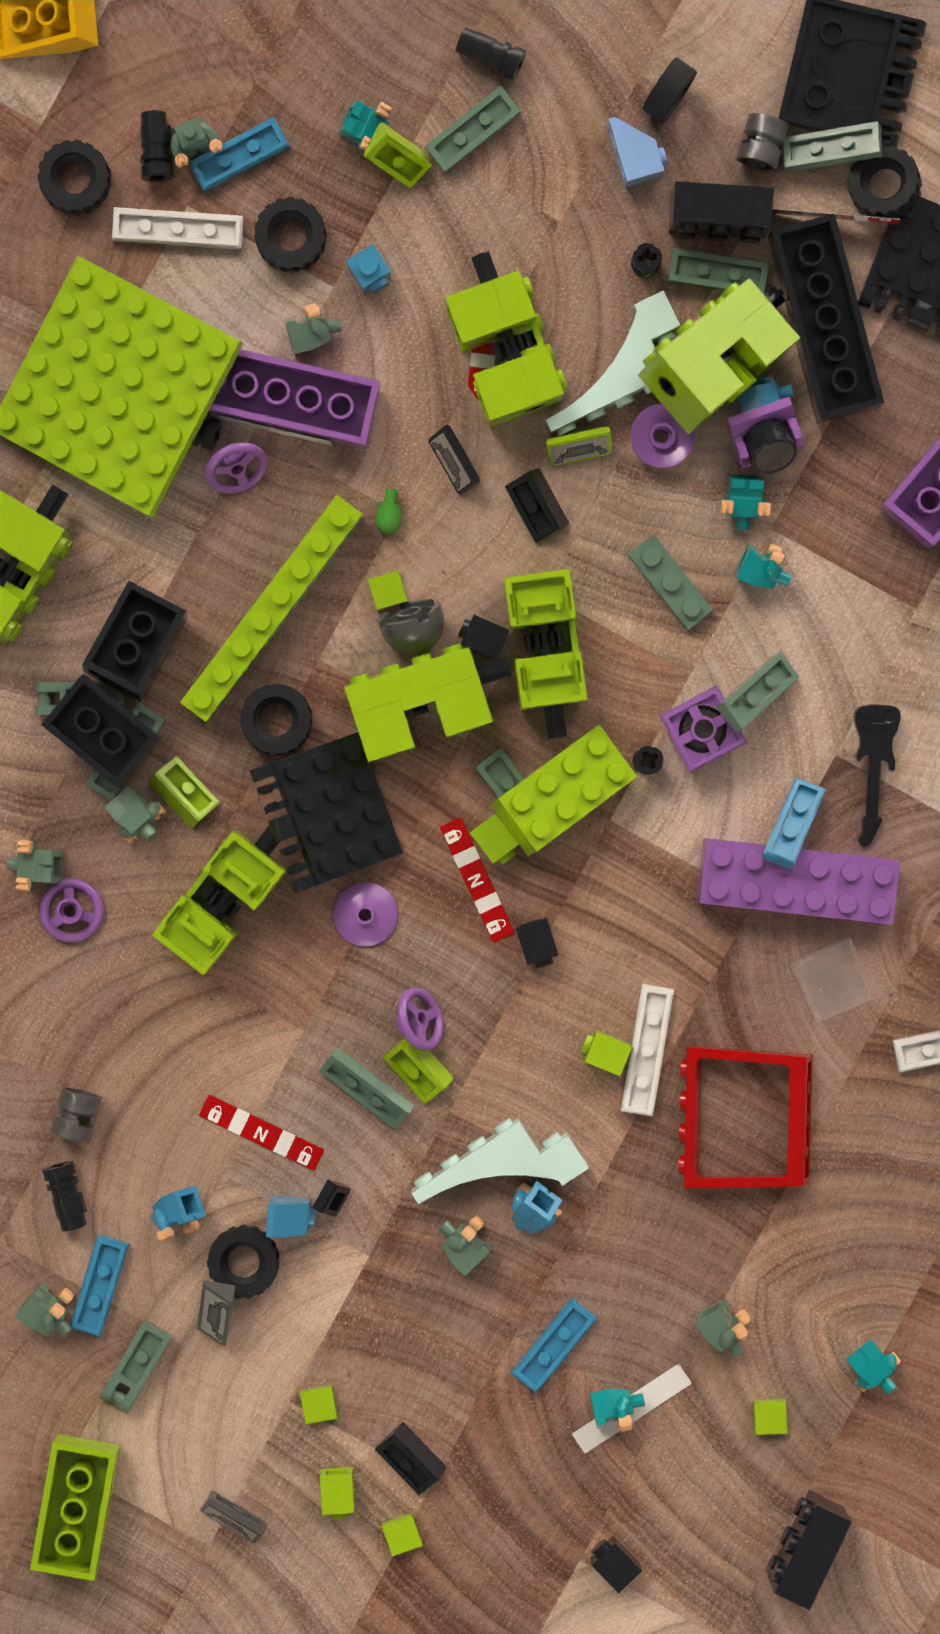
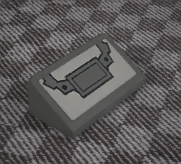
[197,1280,236,1346]
[200,1491,266,1543]

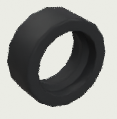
[642,57,697,123]

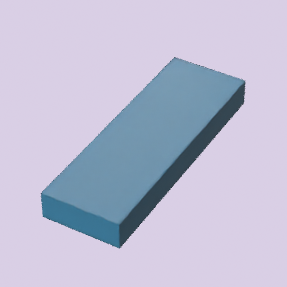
[189,117,290,193]
[762,778,826,870]
[70,1234,129,1337]
[511,1297,597,1393]

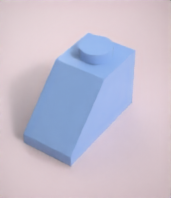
[607,117,668,188]

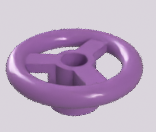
[205,442,268,494]
[39,878,104,942]
[396,988,444,1051]

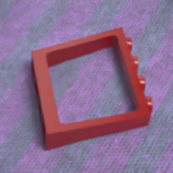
[678,1045,813,1189]

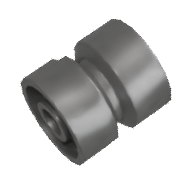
[736,113,789,171]
[50,1087,102,1142]

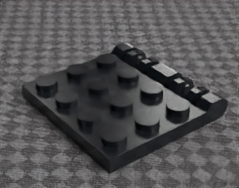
[778,0,927,147]
[858,197,940,337]
[249,732,403,894]

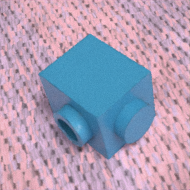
[346,244,391,295]

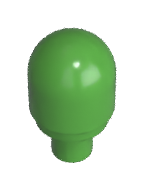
[375,488,402,534]

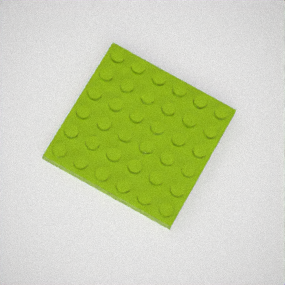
[0,256,244,518]

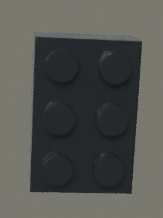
[668,181,774,243]
[82,581,187,703]
[41,674,162,787]
[766,1490,852,1610]

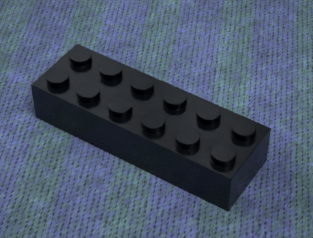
[768,213,884,424]

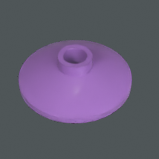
[630,403,695,469]
[333,882,398,946]

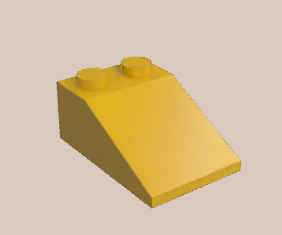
[0,0,99,60]

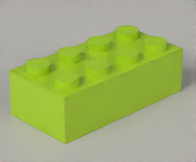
[490,725,637,856]
[30,1434,121,1581]

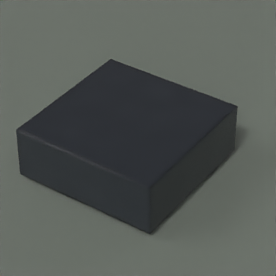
[312,1179,351,1217]

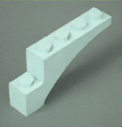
[545,290,680,437]
[411,1118,589,1204]

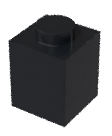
[458,615,509,660]
[515,917,558,968]
[590,1535,642,1593]

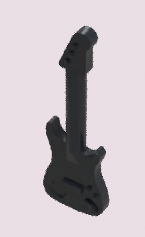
[853,704,901,847]

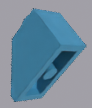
[266,1196,316,1238]

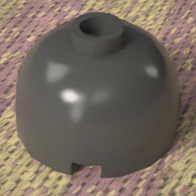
[378,599,445,657]

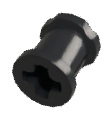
[631,243,662,278]
[633,746,663,775]

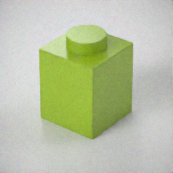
[470,813,519,864]
[580,1029,633,1076]
[320,1467,355,1519]

